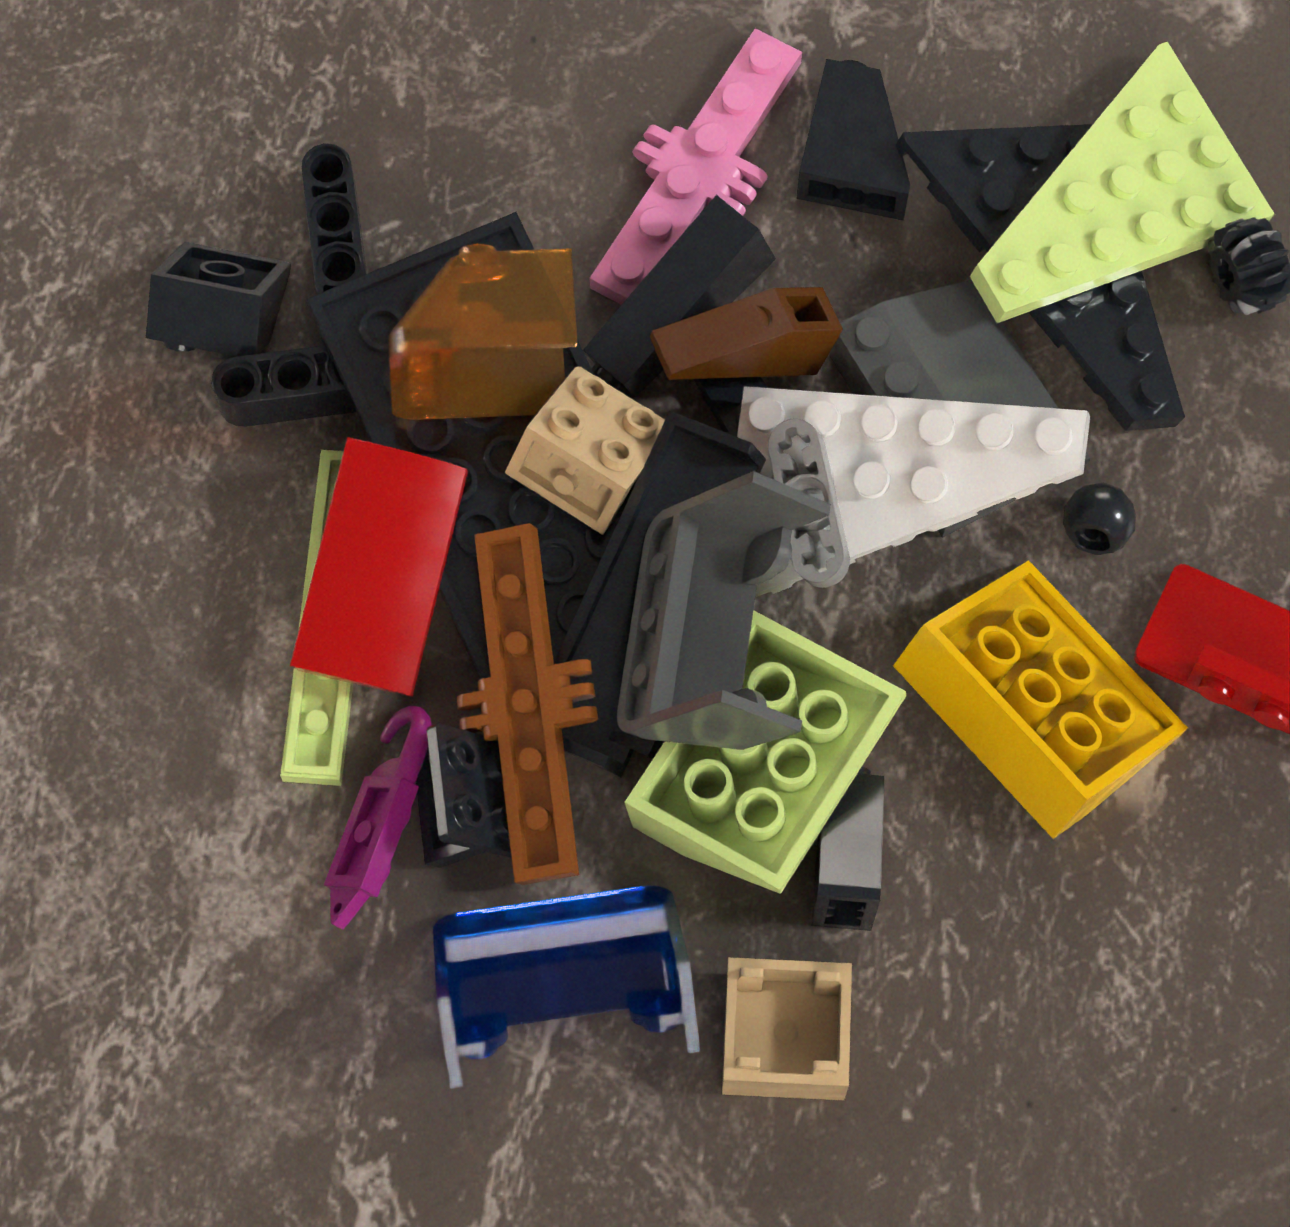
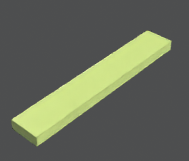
[280,450,353,786]

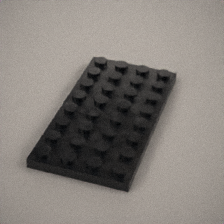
[307,212,640,679]

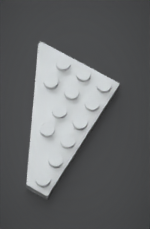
[737,386,1090,598]

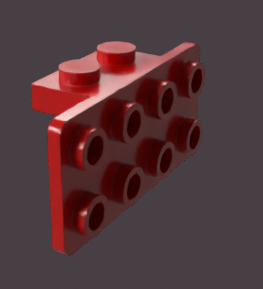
[1134,564,1290,734]

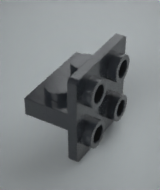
[416,723,512,868]

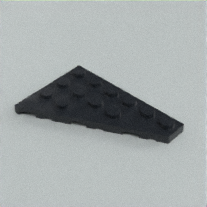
[896,124,1185,431]

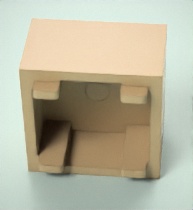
[722,957,852,1100]

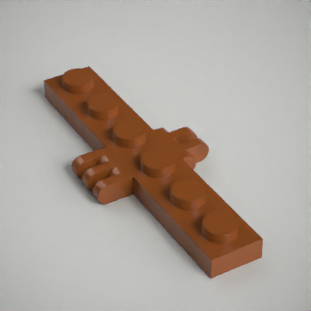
[457,523,598,885]

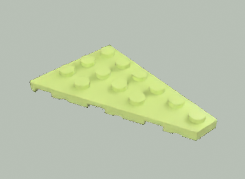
[970,42,1274,323]

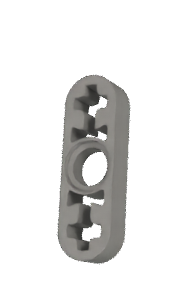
[768,419,850,588]

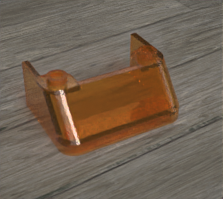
[388,244,577,420]

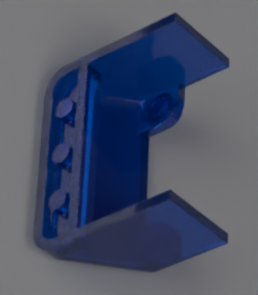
[433,886,700,1088]

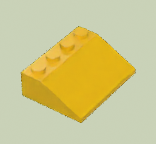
[893,560,1188,839]

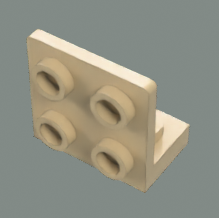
[505,367,665,535]

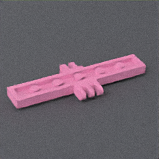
[589,28,802,305]

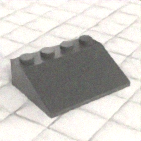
[829,280,1090,538]

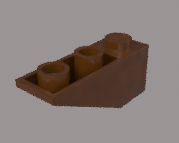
[649,287,843,380]

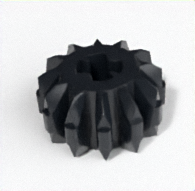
[1208,217,1290,315]

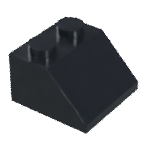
[146,242,291,360]

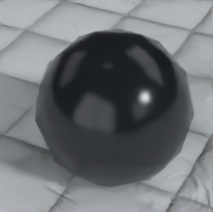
[1063,482,1136,555]

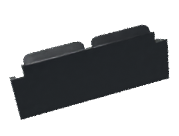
[554,411,766,778]

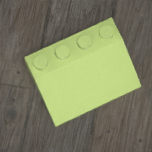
[624,610,906,894]

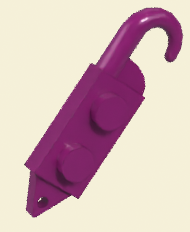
[324,705,432,930]

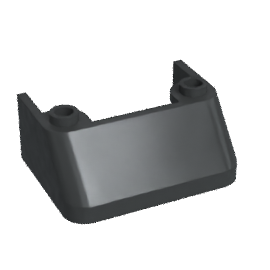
[617,471,831,750]

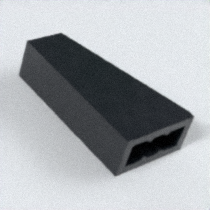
[583,194,776,397]

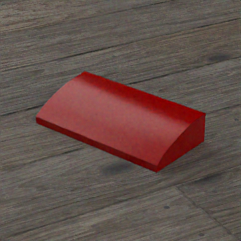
[290,437,468,697]

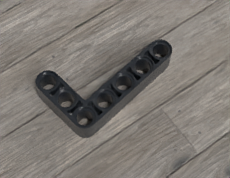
[211,143,367,427]

